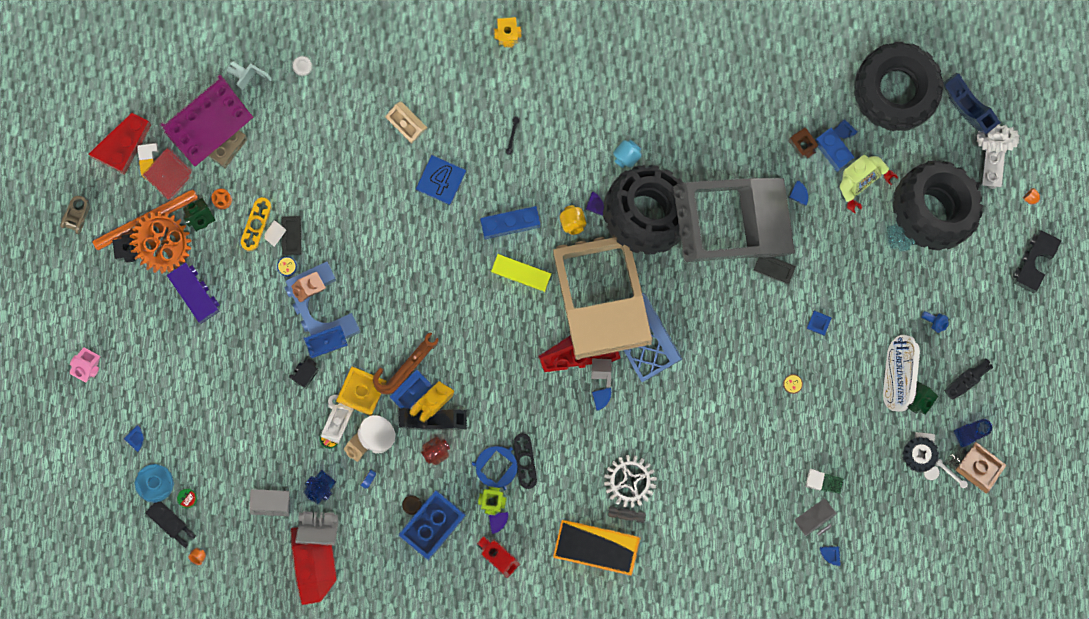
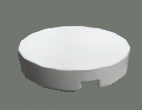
[358,415,395,453]

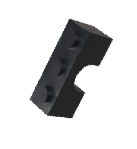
[1013,230,1062,293]

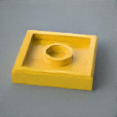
[336,366,387,416]

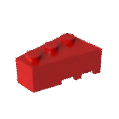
[88,113,151,175]

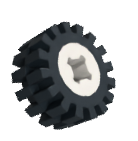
[903,437,939,472]

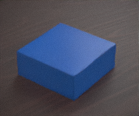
[807,311,832,336]

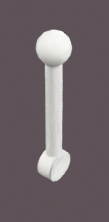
[936,459,968,488]

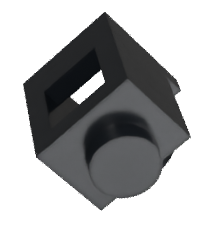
[289,358,319,389]

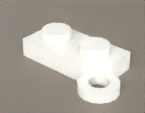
[321,395,353,444]

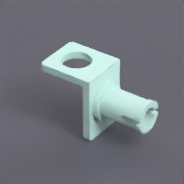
[227,61,272,91]

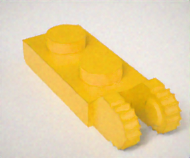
[410,381,454,422]

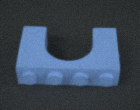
[284,262,361,339]

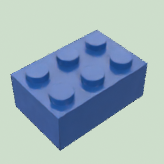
[399,490,466,561]

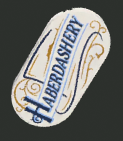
[883,335,920,412]

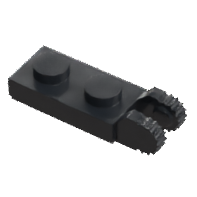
[145,501,197,548]

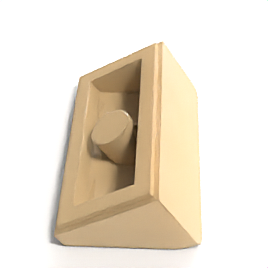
[385,102,427,143]

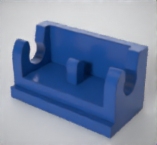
[304,325,348,358]
[390,370,432,408]

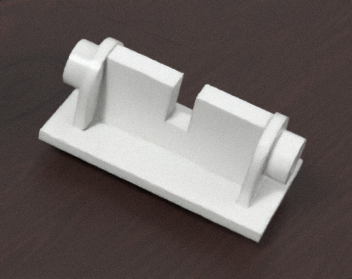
[982,149,1005,189]

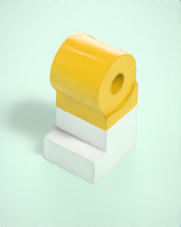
[137,143,159,181]

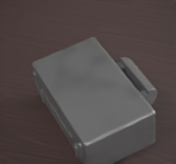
[795,498,836,536]

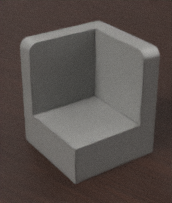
[591,358,611,387]

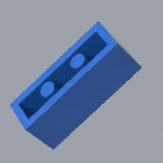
[480,206,540,240]

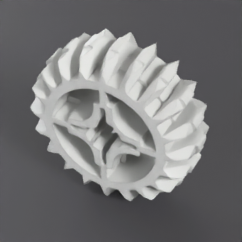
[604,455,656,508]

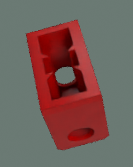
[477,537,520,579]

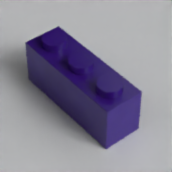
[167,262,220,324]

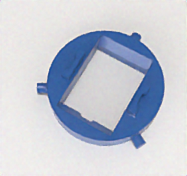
[472,446,517,491]

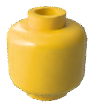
[559,205,587,235]

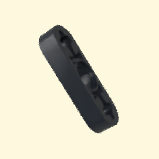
[514,433,537,489]

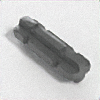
[608,506,646,523]

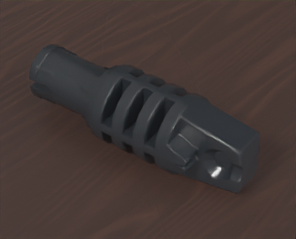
[944,358,993,400]

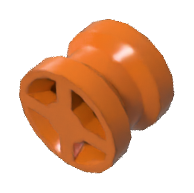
[211,189,232,210]

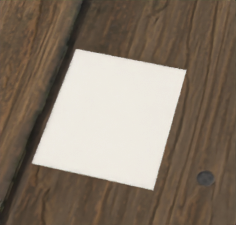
[264,220,286,247]

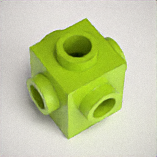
[478,487,507,515]

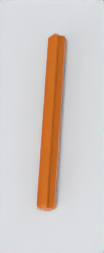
[93,190,198,250]

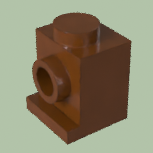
[788,127,818,159]

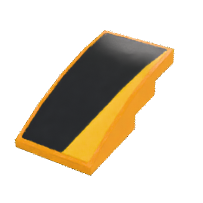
[553,520,640,576]

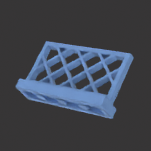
[624,293,683,382]

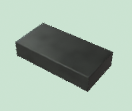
[282,216,302,255]
[753,257,796,285]

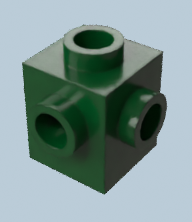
[183,198,216,232]
[908,381,938,415]

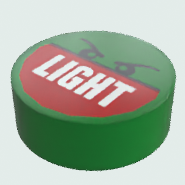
[177,489,197,508]

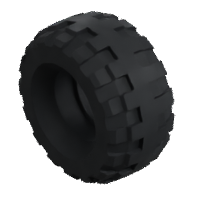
[854,42,944,131]
[893,160,983,251]
[603,165,684,255]

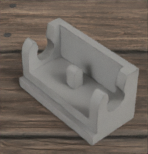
[249,489,290,516]

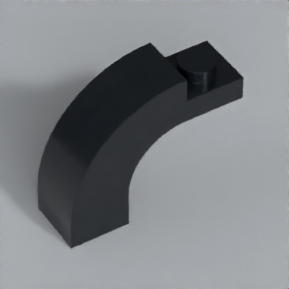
[399,408,467,430]

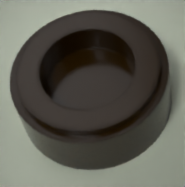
[402,495,422,515]

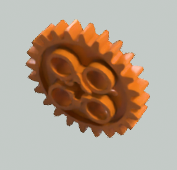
[129,211,191,274]

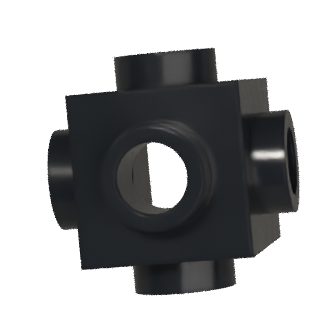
[112,234,138,263]

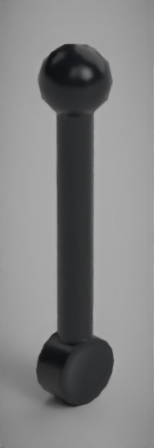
[505,117,520,155]

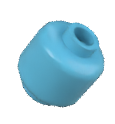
[613,140,642,168]

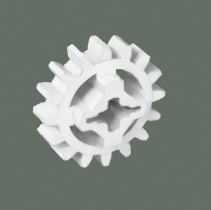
[977,125,1019,153]

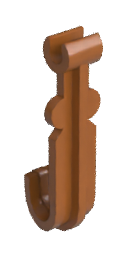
[373,333,438,395]

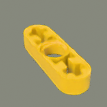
[241,198,272,251]

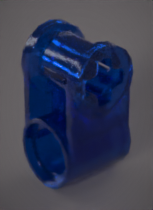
[953,419,992,448]

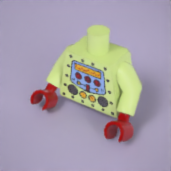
[840,155,898,214]

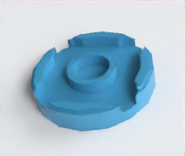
[135,464,174,503]

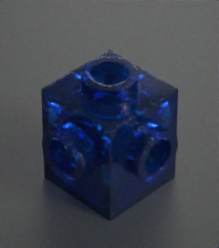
[303,470,336,505]

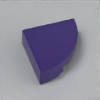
[586,192,604,216]
[489,512,508,534]

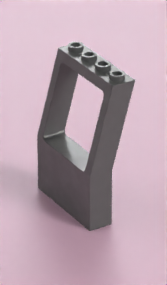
[673,178,795,263]

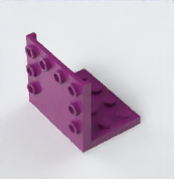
[160,75,254,167]

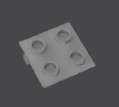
[296,511,339,545]

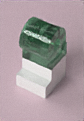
[805,469,844,494]

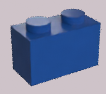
[815,128,855,172]

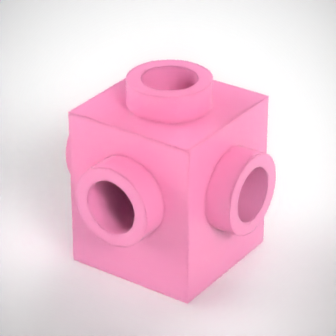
[70,348,101,383]

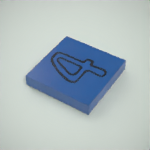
[416,155,466,205]

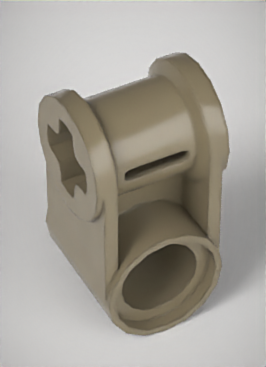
[60,196,90,234]

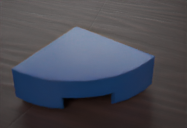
[834,119,858,139]
[789,180,808,206]
[592,388,611,411]
[124,425,144,452]
[819,546,841,566]

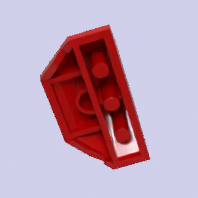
[291,527,337,605]

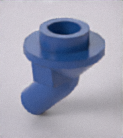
[921,311,949,333]

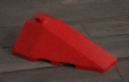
[538,335,621,372]

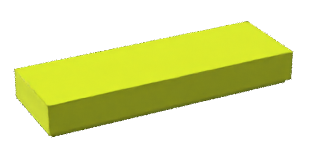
[491,254,551,292]

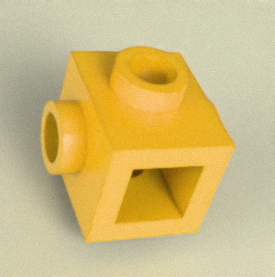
[494,17,521,47]

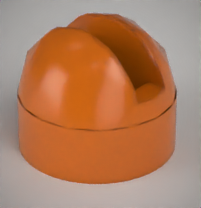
[1023,188,1040,204]
[188,548,206,565]

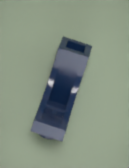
[943,73,1001,134]

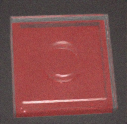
[142,147,196,201]

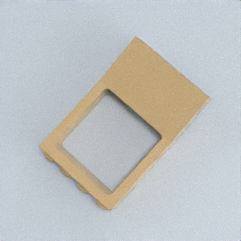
[553,235,652,359]

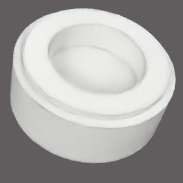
[293,56,312,76]

